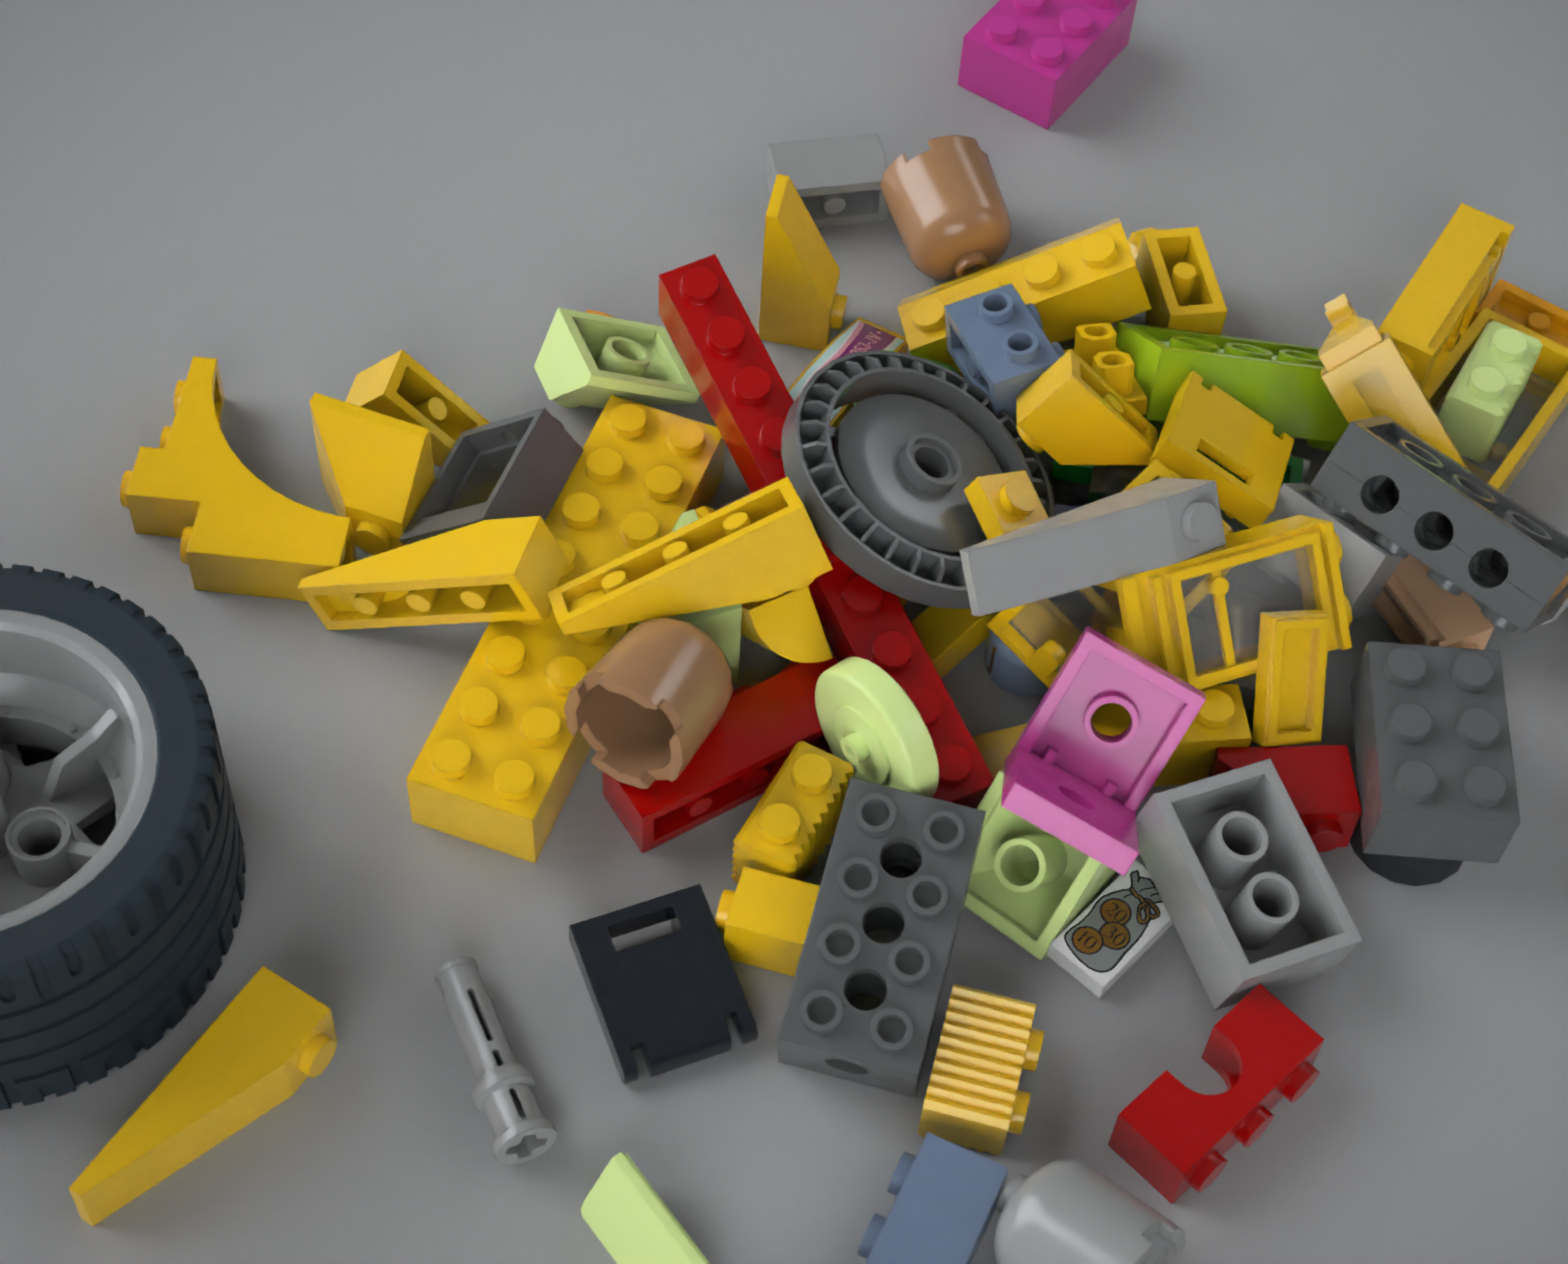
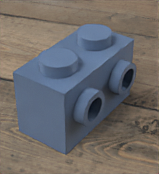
[944,283,1065,421]

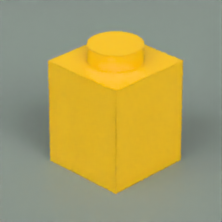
[715,866,820,977]

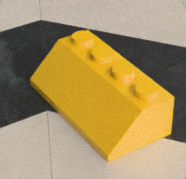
[897,217,1152,378]

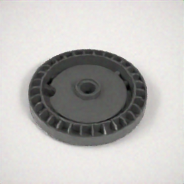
[781,350,1054,609]

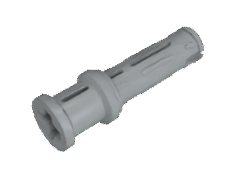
[434,957,557,1165]

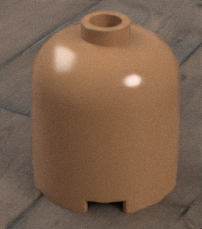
[880,135,1012,282]
[564,618,733,789]

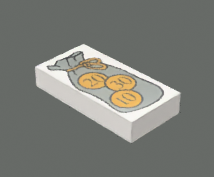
[1047,860,1173,998]

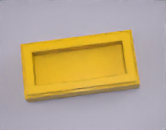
[1252,609,1331,747]

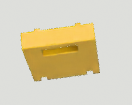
[1150,370,1294,528]

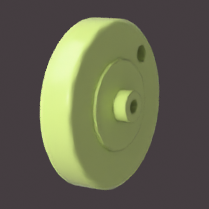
[815,657,939,797]

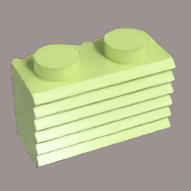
[1438,321,1543,462]

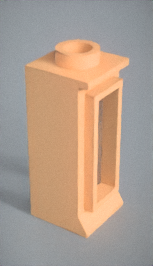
[1372,530,1494,650]

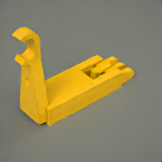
[1318,293,1470,471]

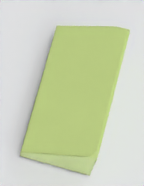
[581,1151,709,1264]

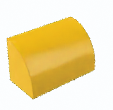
[741,586,832,663]

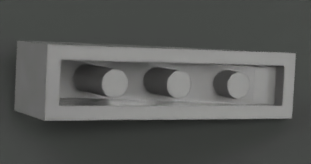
[959,477,1226,616]

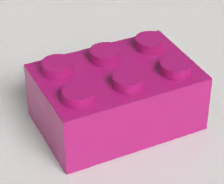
[957,0,1137,130]

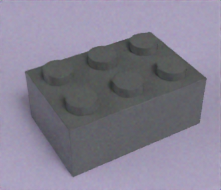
[1350,641,1520,863]

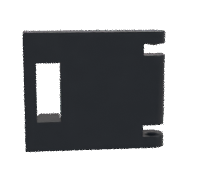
[569,884,758,1085]

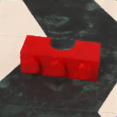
[1108,983,1325,1204]

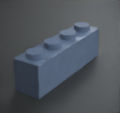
[858,1132,1009,1264]

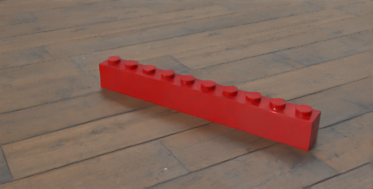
[659,254,994,809]

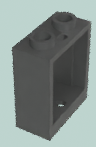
[399,408,583,546]

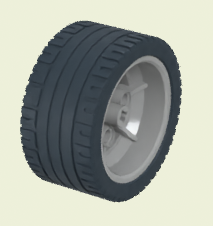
[0,564,246,1110]

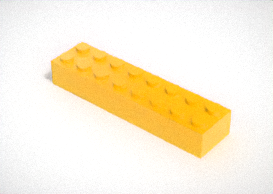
[406,395,725,863]

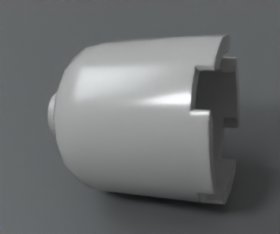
[993,1159,1185,1264]

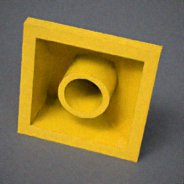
[309,392,435,555]

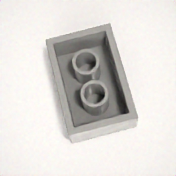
[1136,759,1363,1011]

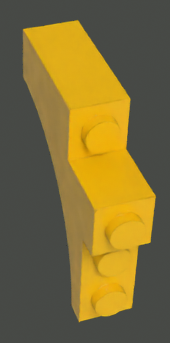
[120,356,356,601]

